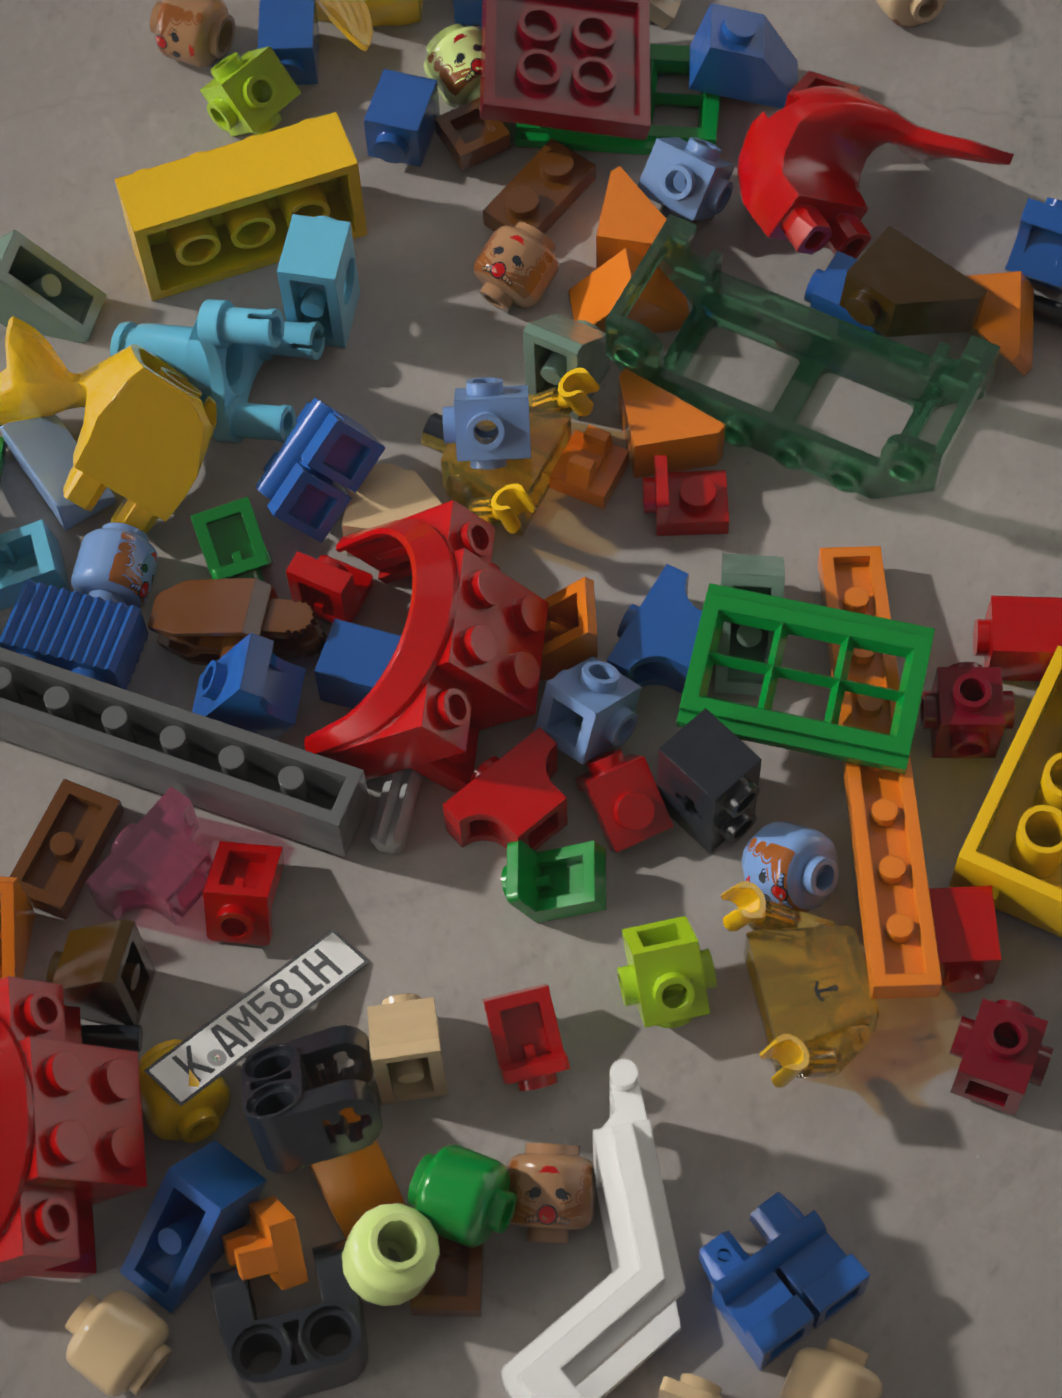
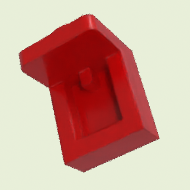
[574,748,674,853]
[482,983,571,1091]

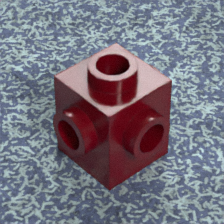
[920,662,1015,758]
[949,998,1054,1116]

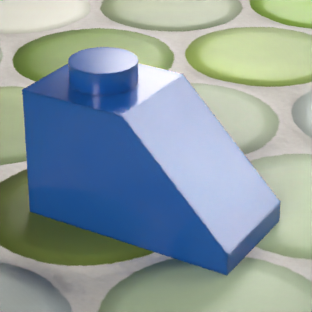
[689,3,798,109]
[120,1140,267,1313]

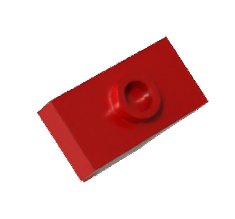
[442,727,568,851]

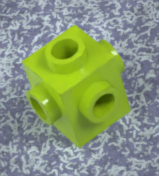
[200,46,301,136]
[617,916,717,1028]

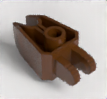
[148,578,327,666]

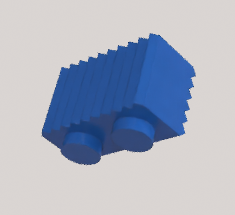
[0,579,148,690]

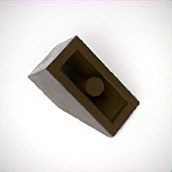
[839,226,987,337]
[46,919,156,1025]

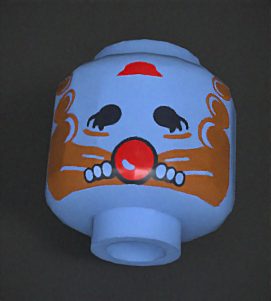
[71,522,159,609]
[742,821,840,913]

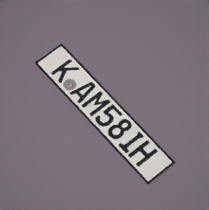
[145,929,369,1106]

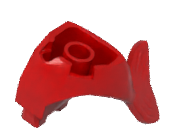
[737,86,1014,259]

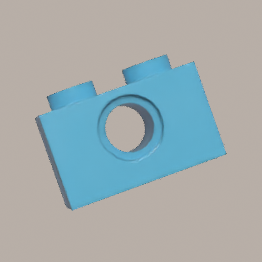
[277,214,360,348]

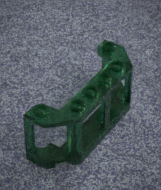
[606,214,1000,499]

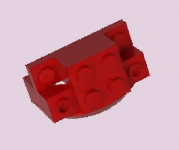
[304,500,549,792]
[0,976,147,1284]

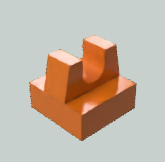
[550,424,629,509]
[221,1196,309,1291]

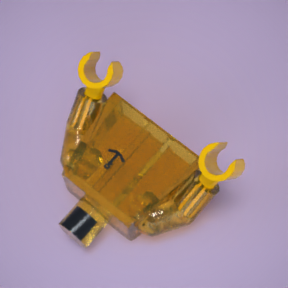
[421,368,600,536]
[721,881,879,1088]

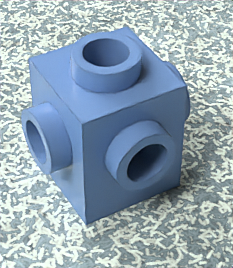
[637,137,735,225]
[443,377,531,469]
[534,656,642,764]

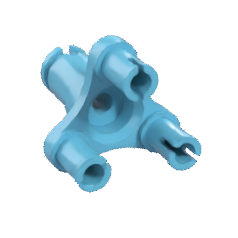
[110,299,325,443]

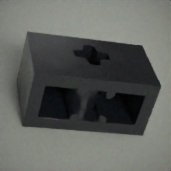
[657,708,762,854]

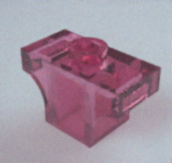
[86,786,212,925]

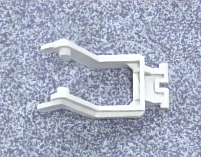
[502,1059,685,1398]

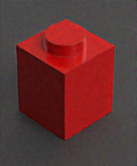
[973,595,1062,682]
[929,885,1002,993]

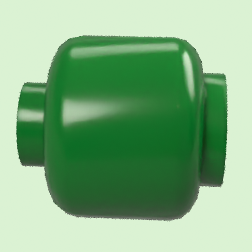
[408,1144,517,1248]

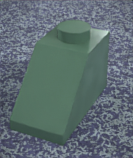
[0,229,107,343]
[523,313,610,421]
[714,553,785,696]

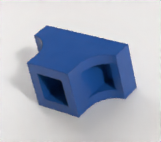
[1005,197,1062,293]
[607,564,702,694]
[192,633,306,740]

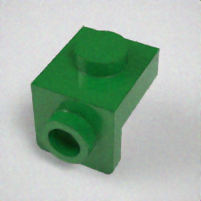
[190,497,273,581]
[501,840,606,923]

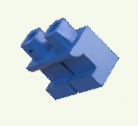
[255,397,386,543]
[699,1192,870,1371]

